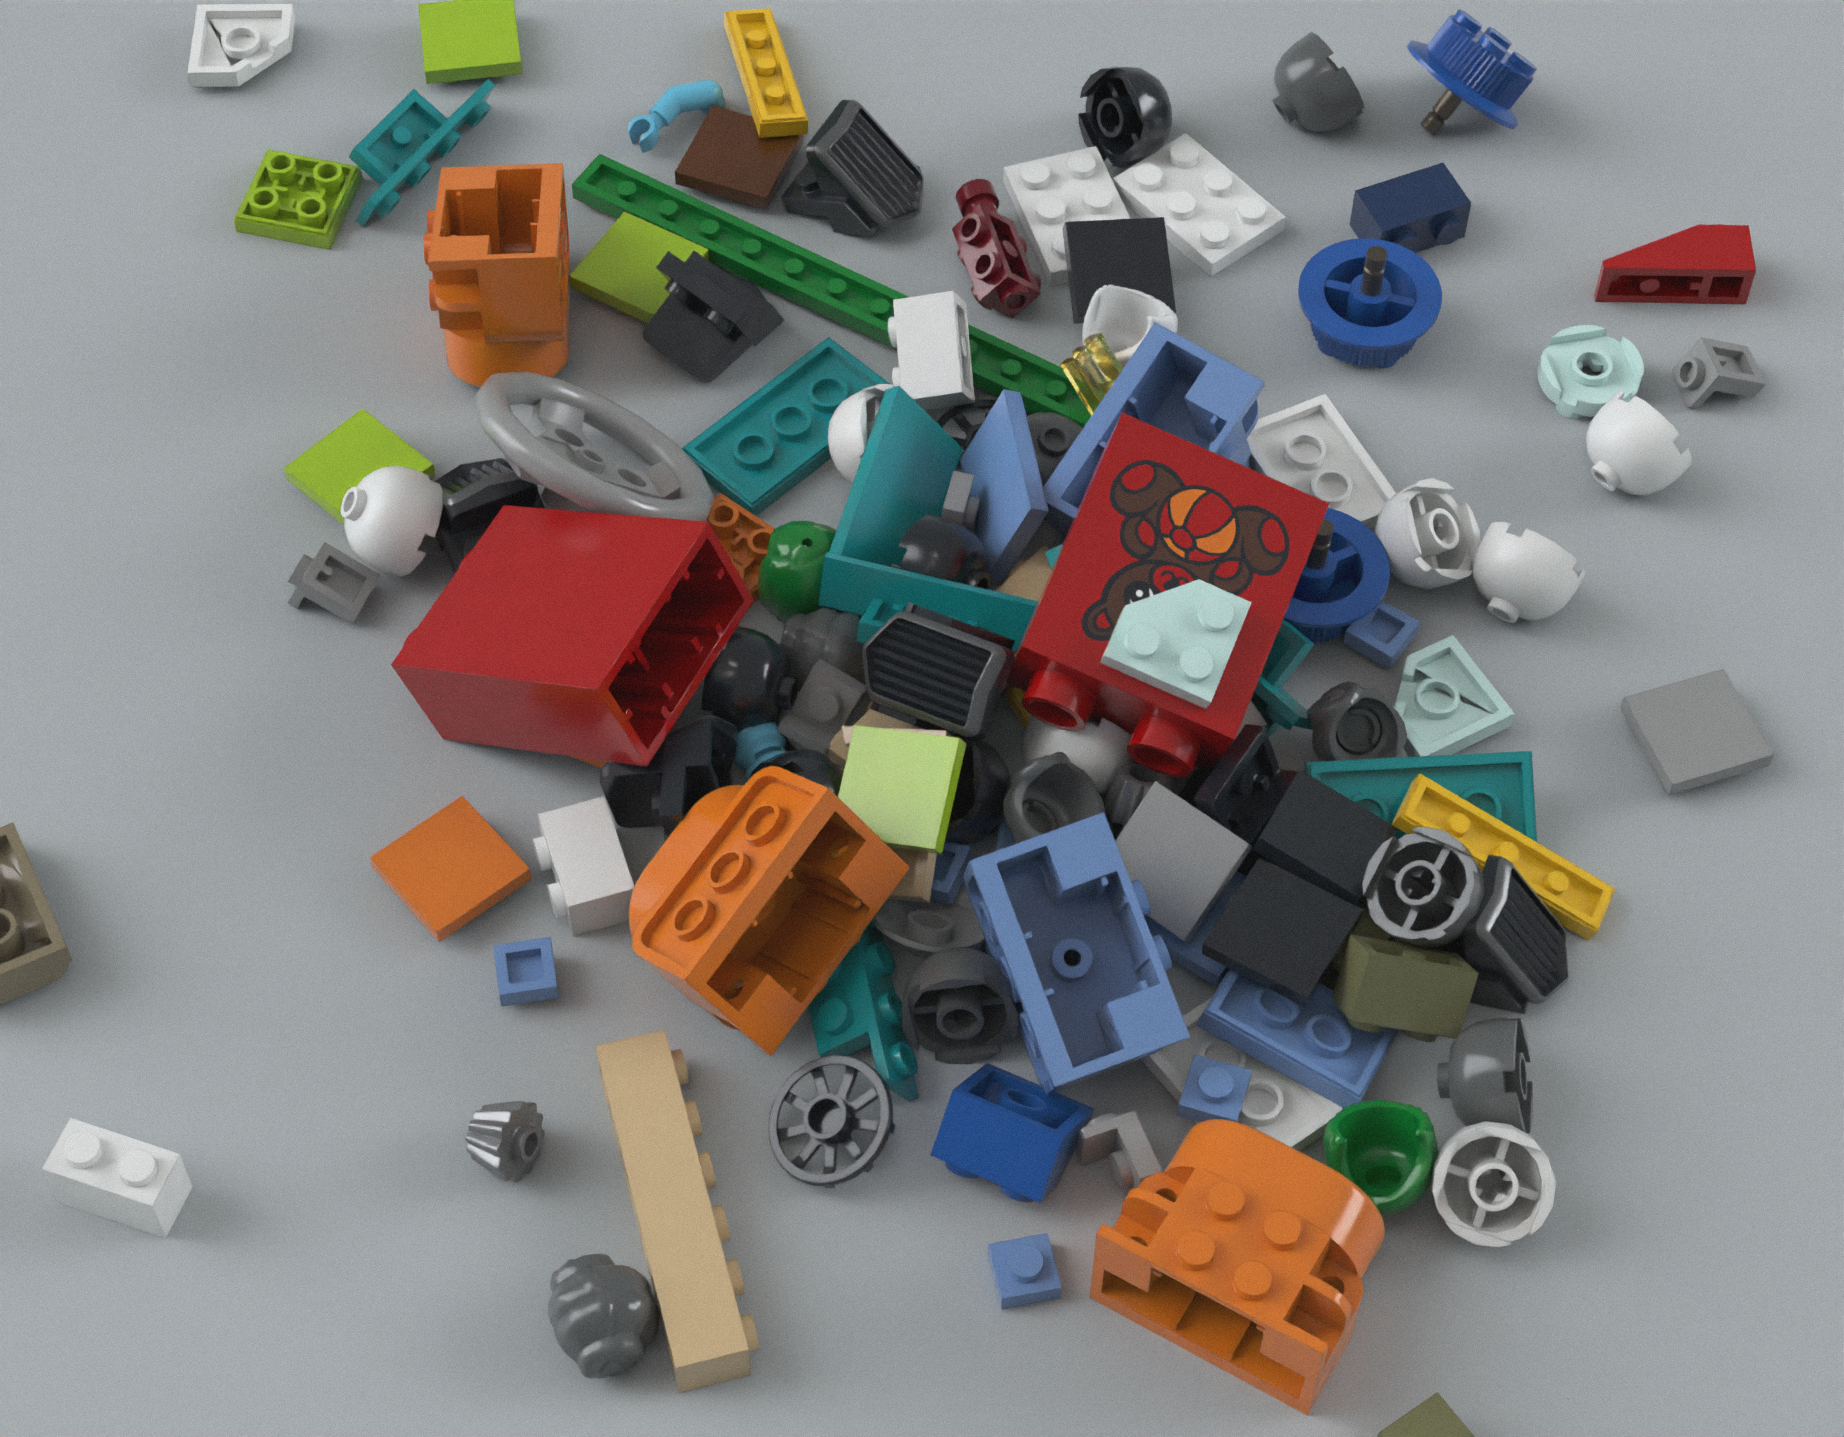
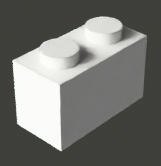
[888,291,975,410]
[532,796,635,936]
[42,1118,192,1239]

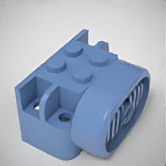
[1043,322,1265,535]
[964,812,1190,1095]

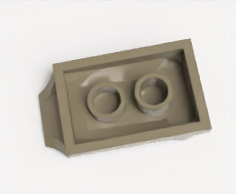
[0,822,72,1005]

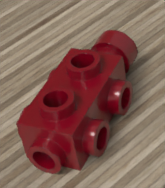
[952,179,1041,318]

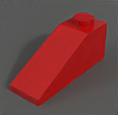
[1594,224,1756,304]

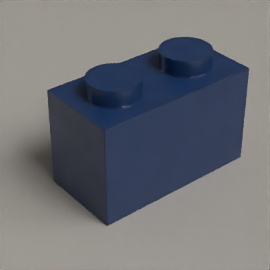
[1349,163,1471,253]

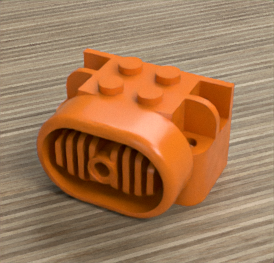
[423,163,571,387]
[629,766,910,1056]
[1089,1119,1385,1416]

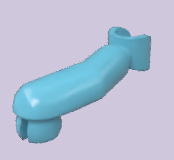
[628,80,725,153]

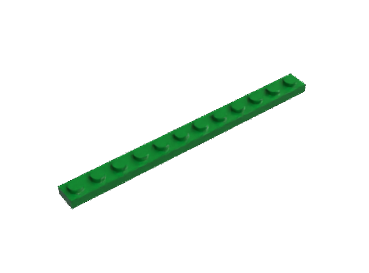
[572,154,1109,428]

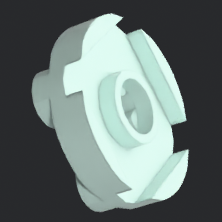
[1538,325,1644,419]

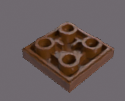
[675,105,803,210]

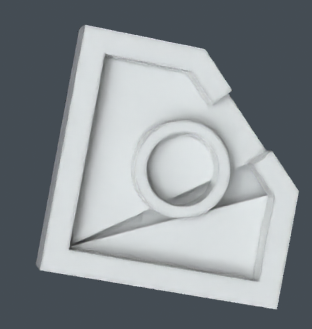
[187,4,295,87]

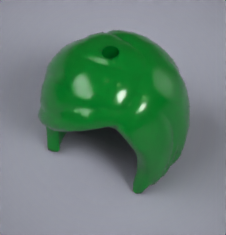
[758,521,840,622]
[1323,1100,1439,1215]

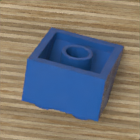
[930,1063,1094,1203]

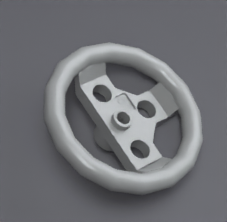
[474,371,714,521]

